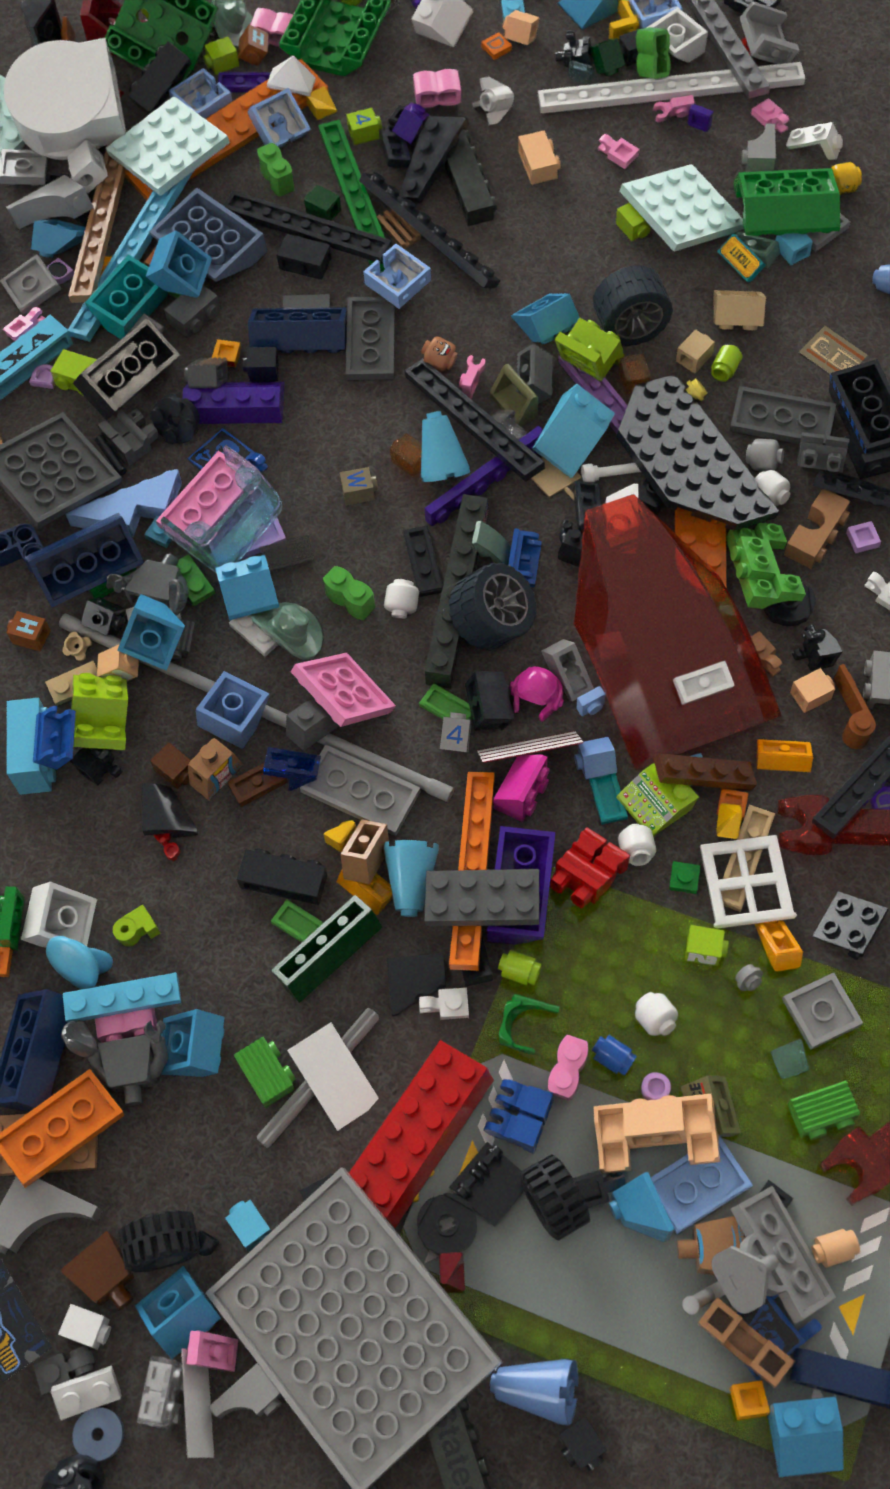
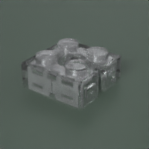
[137,1356,184,1430]

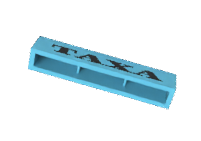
[0,315,73,400]

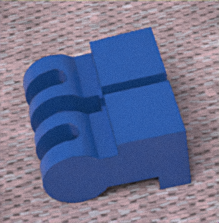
[483,1079,554,1154]

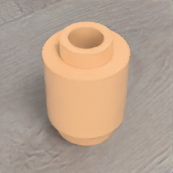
[811,1229,860,1268]

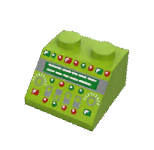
[616,763,699,836]

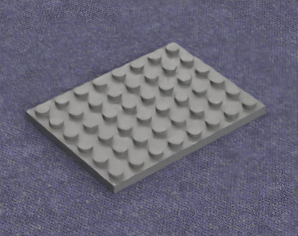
[206,1167,502,1489]

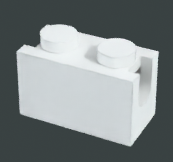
[67,139,108,193]

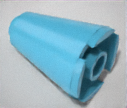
[421,411,470,482]
[384,840,439,917]

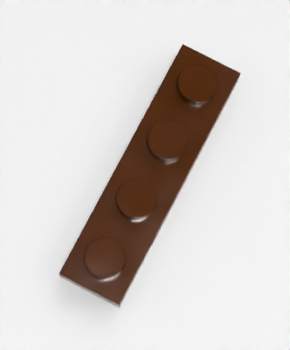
[654,753,757,790]

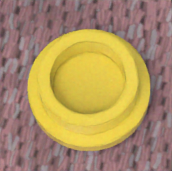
[686,378,708,401]

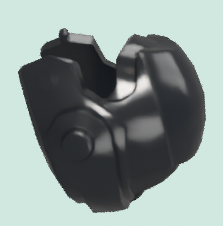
[40,1454,105,1489]

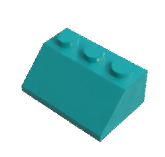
[85,254,168,339]

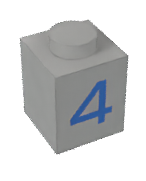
[440,712,472,752]

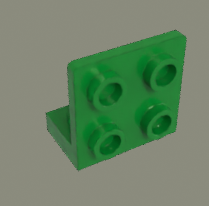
[0,886,25,950]

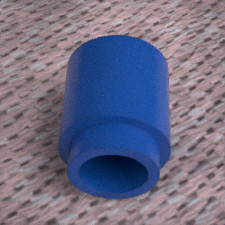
[592,1035,637,1076]

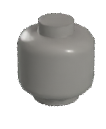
[746,439,784,471]

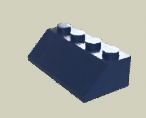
[248,307,347,353]
[25,513,144,608]
[0,989,67,1112]

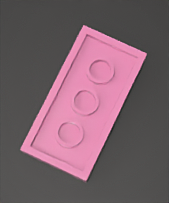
[156,451,259,550]

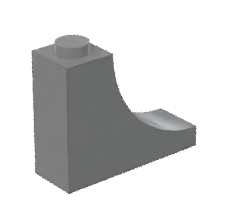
[6,175,94,229]
[0,1177,103,1254]

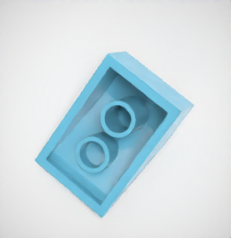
[533,384,615,478]

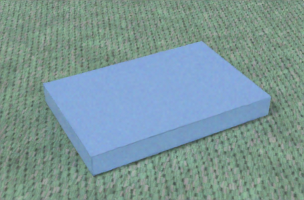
[651,1137,753,1235]

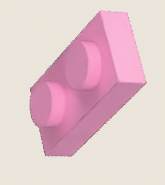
[187,1331,239,1371]

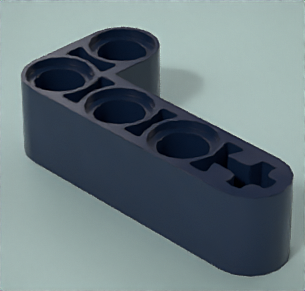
[0,523,43,573]
[790,1348,890,1409]

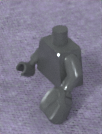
[106,554,189,616]
[61,1020,168,1106]

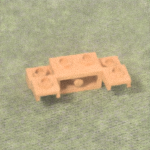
[594,1094,720,1174]

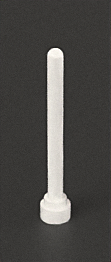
[581,463,641,483]

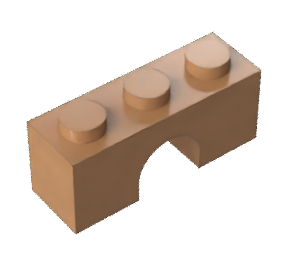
[784,489,850,569]
[698,1297,795,1388]

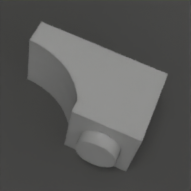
[741,123,776,172]
[541,639,594,701]
[209,1363,282,1419]

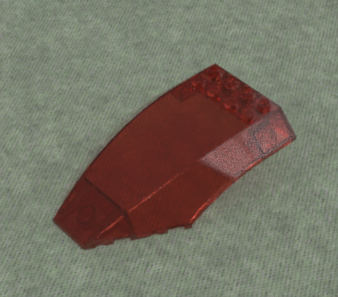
[573,494,782,770]

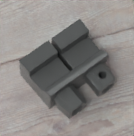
[98,408,159,466]
[797,432,849,473]

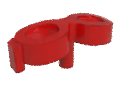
[154,833,180,861]

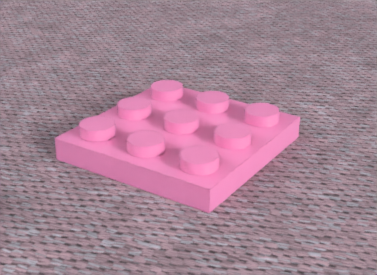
[291,653,396,727]

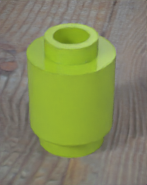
[711,345,743,382]
[498,950,542,986]

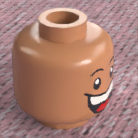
[421,336,458,372]

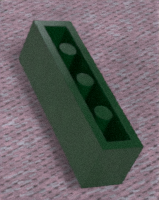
[271,895,383,1003]

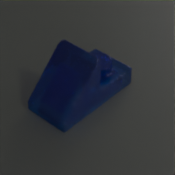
[263,747,321,791]

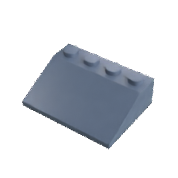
[149,188,268,282]

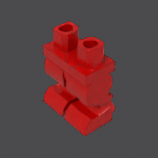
[550,827,630,909]

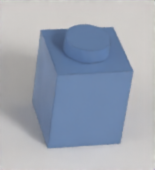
[574,737,617,779]

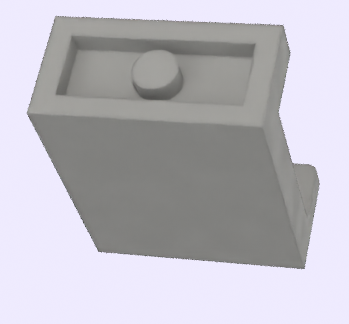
[740,2,800,64]
[863,651,890,709]

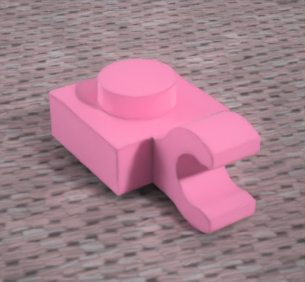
[653,95,695,122]
[751,98,789,134]
[598,134,639,169]
[3,307,45,341]
[459,355,485,399]

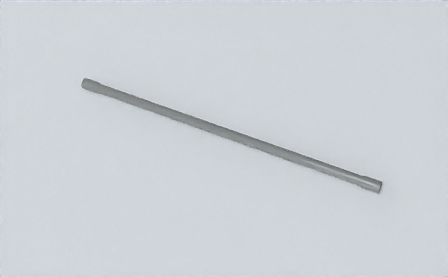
[59,613,454,802]

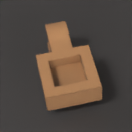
[738,631,782,677]

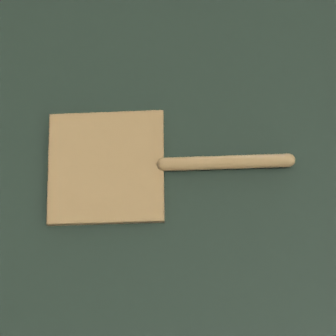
[531,457,582,500]

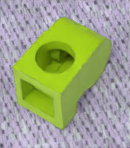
[113,905,161,947]

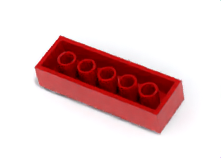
[349,1040,494,1228]

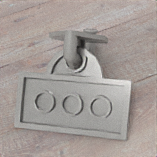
[682,1186,836,1324]

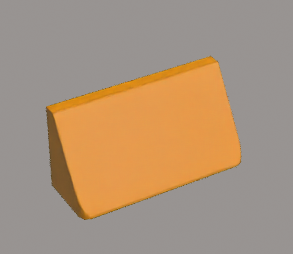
[757,739,813,772]
[337,869,393,915]

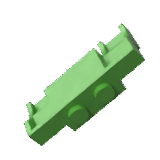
[726,523,806,609]

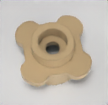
[63,632,92,661]

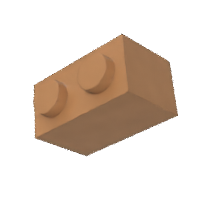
[341,819,389,884]

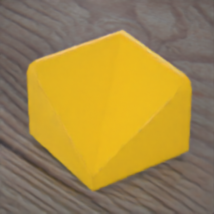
[306,87,337,120]
[716,803,742,839]
[323,820,356,852]

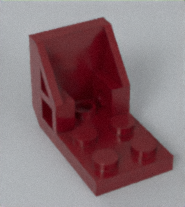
[80,0,148,56]

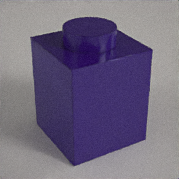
[392,103,430,144]

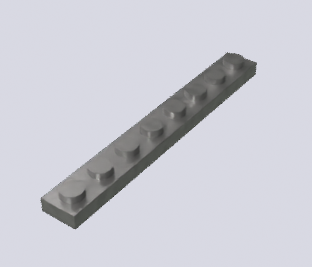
[686,0,770,99]

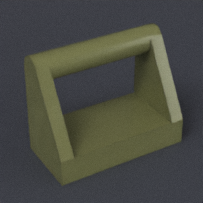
[490,364,538,428]

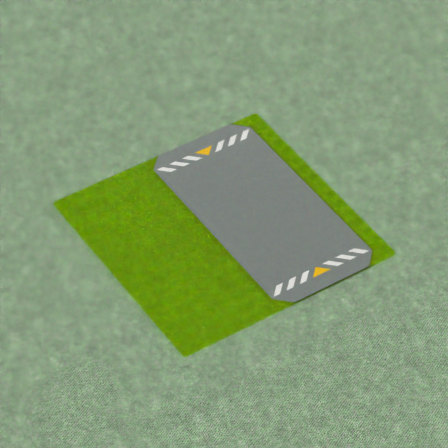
[400,867,890,1481]

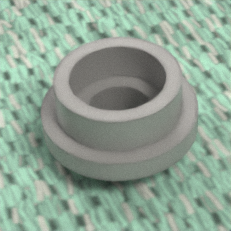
[735,964,763,991]

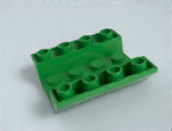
[105,0,218,85]
[279,0,391,76]
[733,168,841,236]

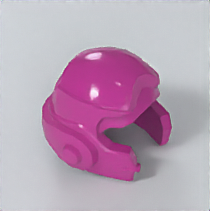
[509,666,564,722]

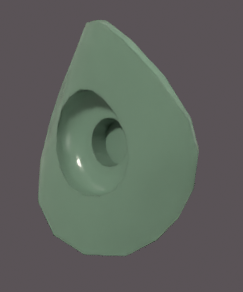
[211,0,253,48]
[251,602,323,660]

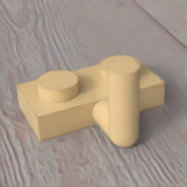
[45,661,97,706]

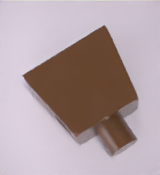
[61,1231,135,1311]

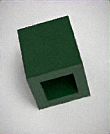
[590,38,625,76]
[304,185,341,221]

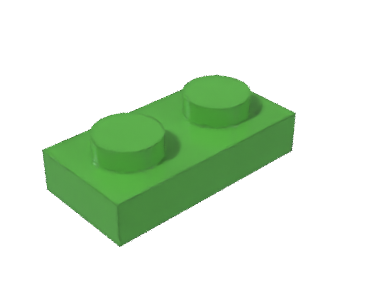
[177,554,216,606]

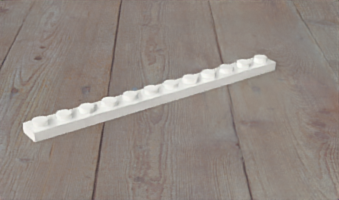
[538,62,805,114]

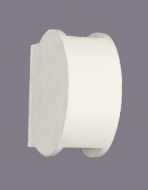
[4,38,126,160]

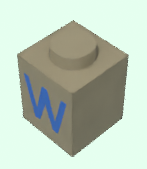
[340,467,378,505]

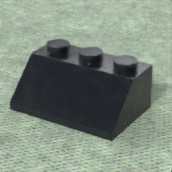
[20,0,63,47]

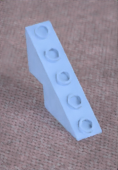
[66,469,182,537]

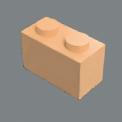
[518,131,560,185]

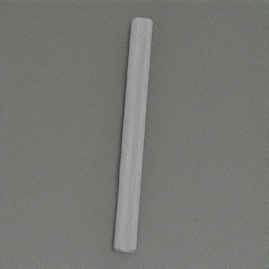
[257,1008,379,1148]

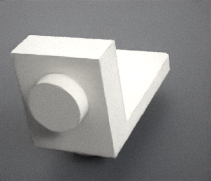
[786,122,843,160]

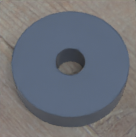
[73,1408,124,1462]

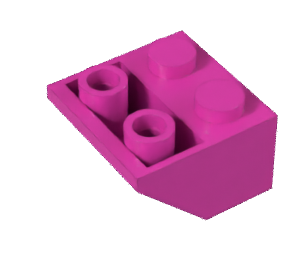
[493,755,550,822]

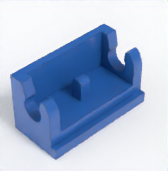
[508,528,542,587]
[33,706,76,770]

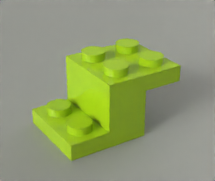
[555,318,625,382]
[71,673,128,750]

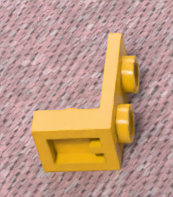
[609,0,639,41]

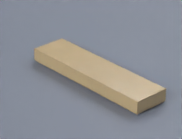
[721,804,775,912]

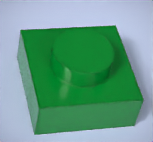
[669,861,701,894]

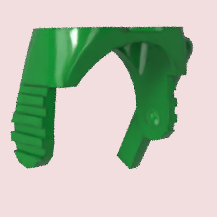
[499,994,559,1055]

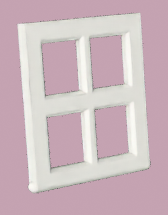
[700,835,797,929]

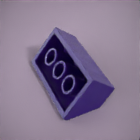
[182,382,284,424]
[487,826,555,945]

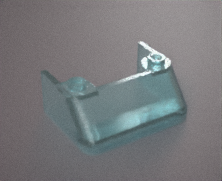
[161,445,282,573]

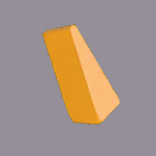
[755,920,803,971]

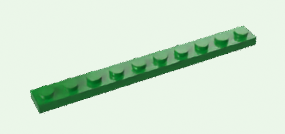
[318,120,396,297]

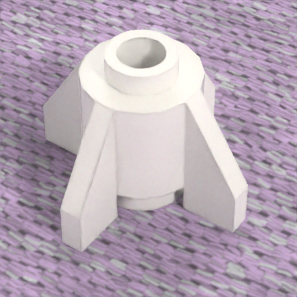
[472,77,514,125]

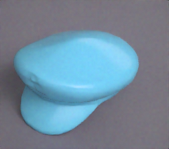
[46,936,113,990]

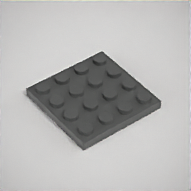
[0,412,122,529]

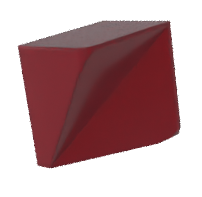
[439,1252,465,1293]

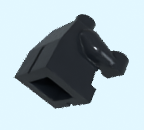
[555,30,593,70]
[558,520,600,568]
[792,625,843,671]
[70,747,123,786]

